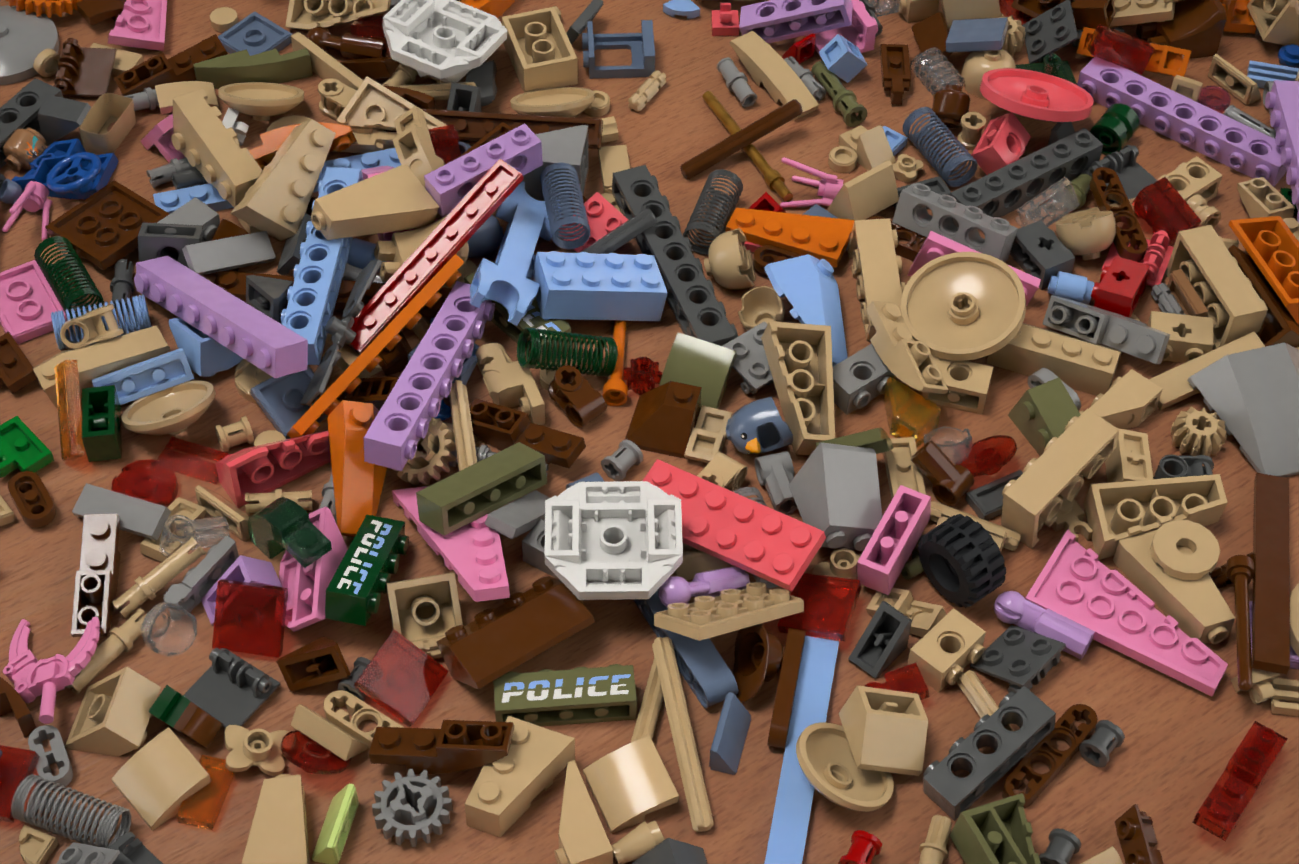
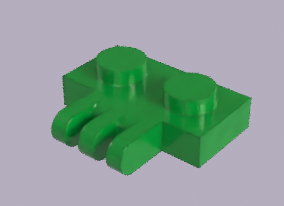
[0,416,54,478]

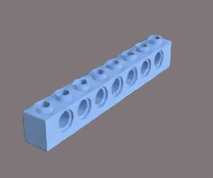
[281,167,364,365]

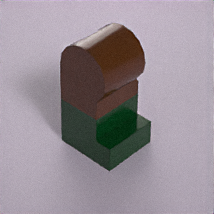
[148,685,223,748]

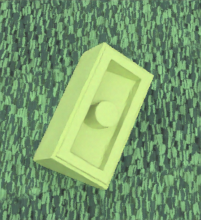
[312,783,359,864]

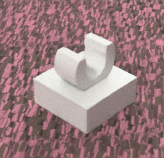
[222,107,249,145]

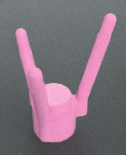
[780,157,844,208]
[2,181,52,241]

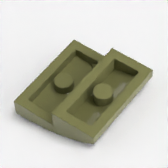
[659,332,737,409]
[816,427,893,454]

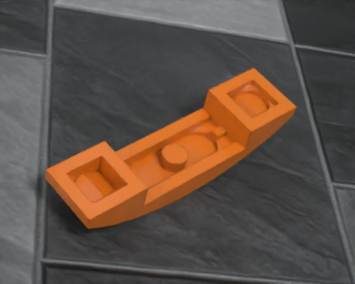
[1077,27,1192,77]

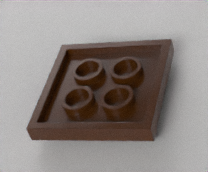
[45,180,169,270]

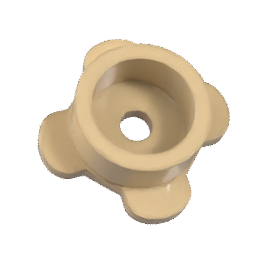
[892,154,924,182]

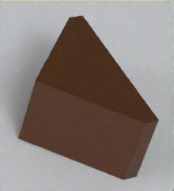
[277,636,351,692]

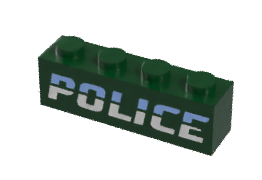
[325,515,409,626]

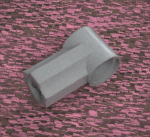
[755,451,797,515]

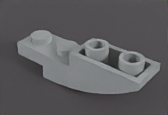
[1042,295,1171,364]

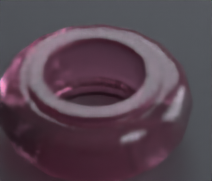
[1197,86,1231,113]

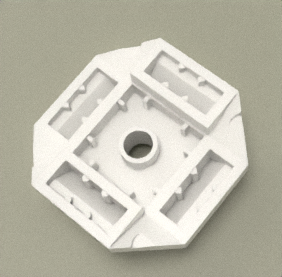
[382,0,508,83]
[544,481,683,600]

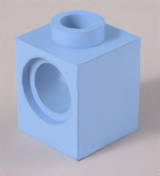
[819,34,868,83]

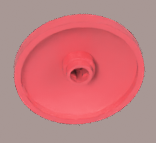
[980,68,1094,122]

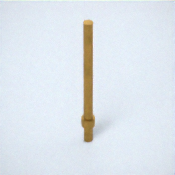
[702,91,793,202]

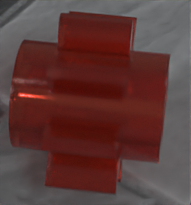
[623,357,662,395]

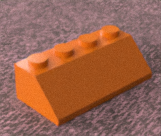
[1228,216,1299,326]

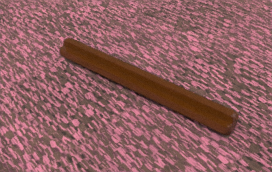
[680,99,803,179]

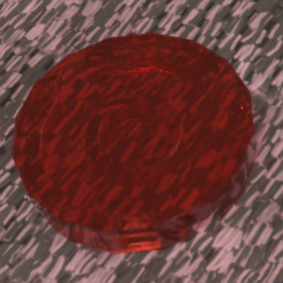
[111,459,178,507]

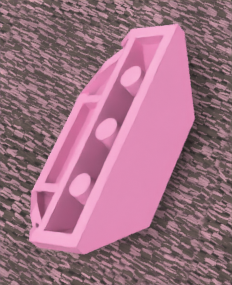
[275,506,348,632]

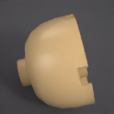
[960,49,1017,99]
[1055,211,1116,260]
[704,228,755,290]

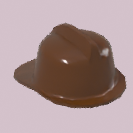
[733,623,783,702]

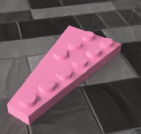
[392,486,510,602]
[1025,529,1228,697]

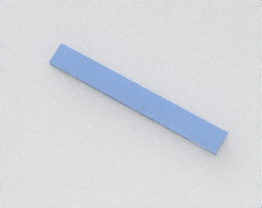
[764,636,839,864]

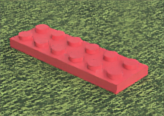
[643,459,826,592]

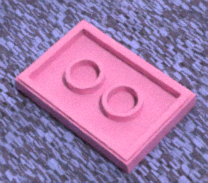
[0,260,68,344]

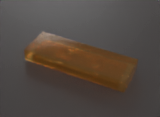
[54,360,85,461]

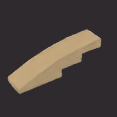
[730,31,819,120]

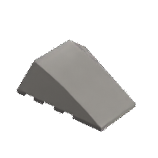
[1187,342,1299,477]

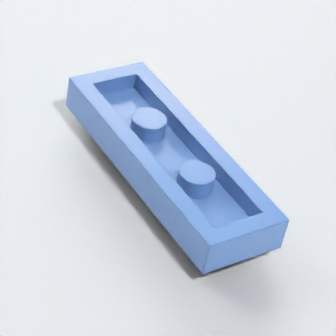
[92,347,194,405]

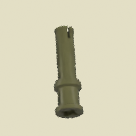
[811,61,868,127]

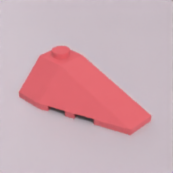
[215,431,331,508]

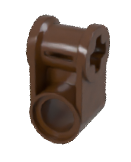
[548,365,607,428]

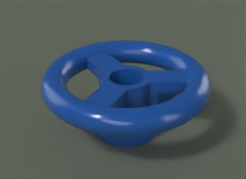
[46,152,101,195]

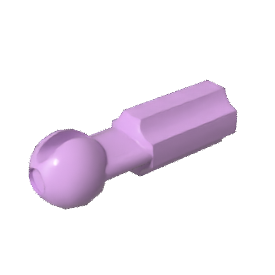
[658,566,750,608]
[994,591,1095,659]

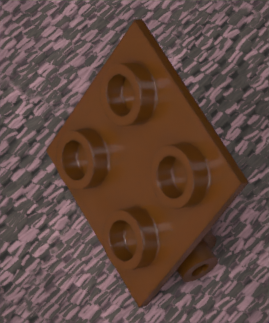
[54,38,117,97]

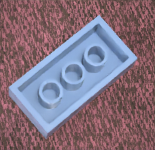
[531,251,668,321]

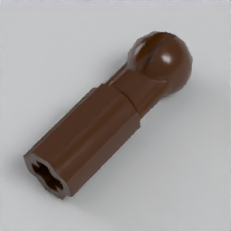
[306,27,388,59]

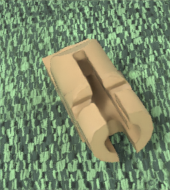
[475,343,545,425]

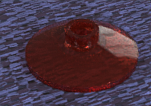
[956,435,1017,477]
[281,730,351,774]

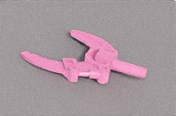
[3,617,100,724]

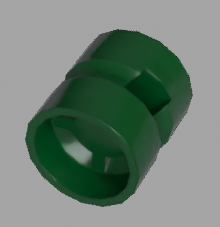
[1089,103,1140,155]

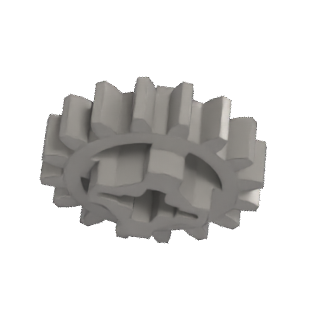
[372,769,452,847]

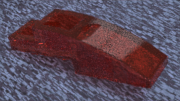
[1192,721,1288,842]

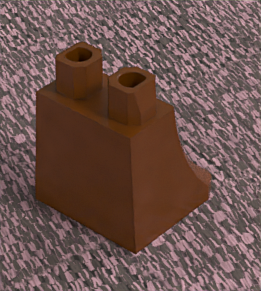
[1136,0,1226,59]

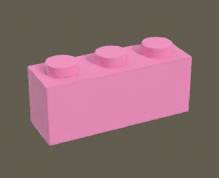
[857,485,931,595]

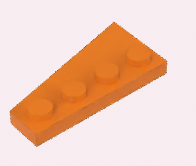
[725,208,854,268]

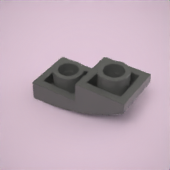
[466,60,498,107]

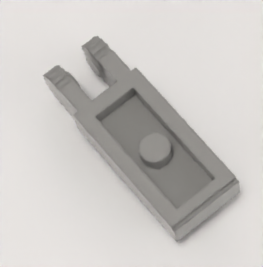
[163,535,239,621]

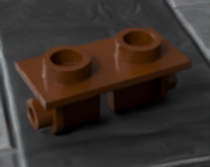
[1115,804,1164,864]

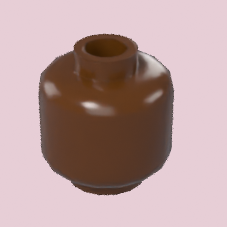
[932,85,970,128]

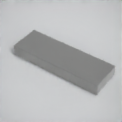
[182,231,276,275]
[72,483,171,541]
[485,490,550,539]

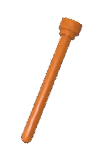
[602,320,628,406]

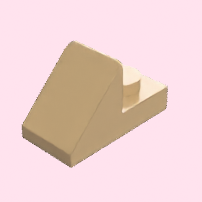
[838,125,896,171]

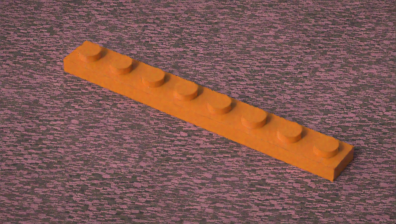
[287,254,464,438]

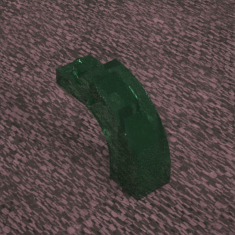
[248,497,332,568]

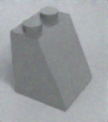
[523,125,589,201]
[789,442,882,551]

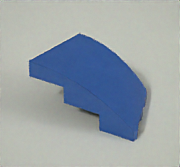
[12,138,119,199]

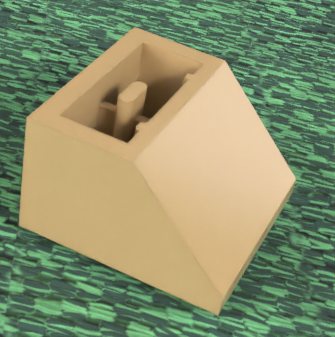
[838,685,928,776]

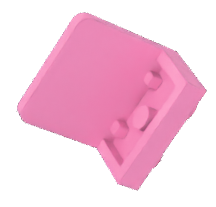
[806,0,878,57]

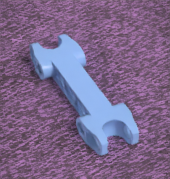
[470,181,561,326]

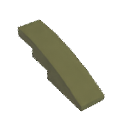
[193,48,313,89]

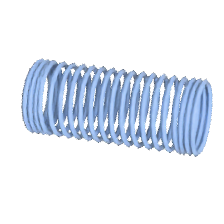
[51,294,151,350]

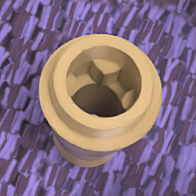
[611,820,665,864]

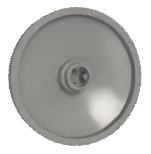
[0,5,60,85]

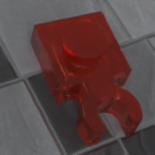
[864,662,930,700]

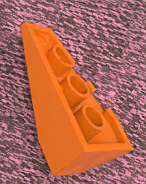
[327,400,387,537]

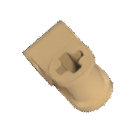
[318,78,356,120]
[60,304,124,349]
[697,452,748,492]

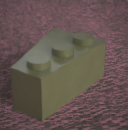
[1008,377,1081,456]
[950,793,1041,864]

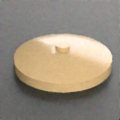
[900,252,1026,361]

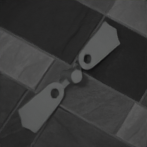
[300,259,382,406]

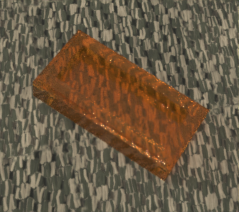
[176,755,236,830]

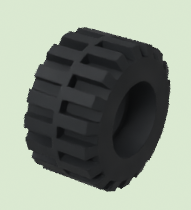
[918,514,1006,608]

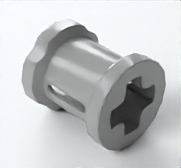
[601,439,643,481]

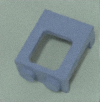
[582,20,655,79]

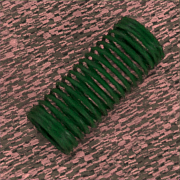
[34,236,104,319]
[517,327,618,377]

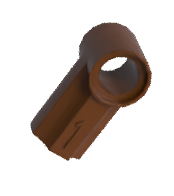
[911,440,975,507]

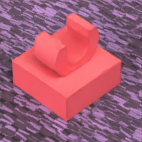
[711,3,739,36]

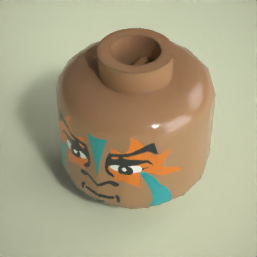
[2,128,46,171]

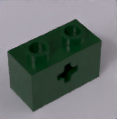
[82,385,122,462]

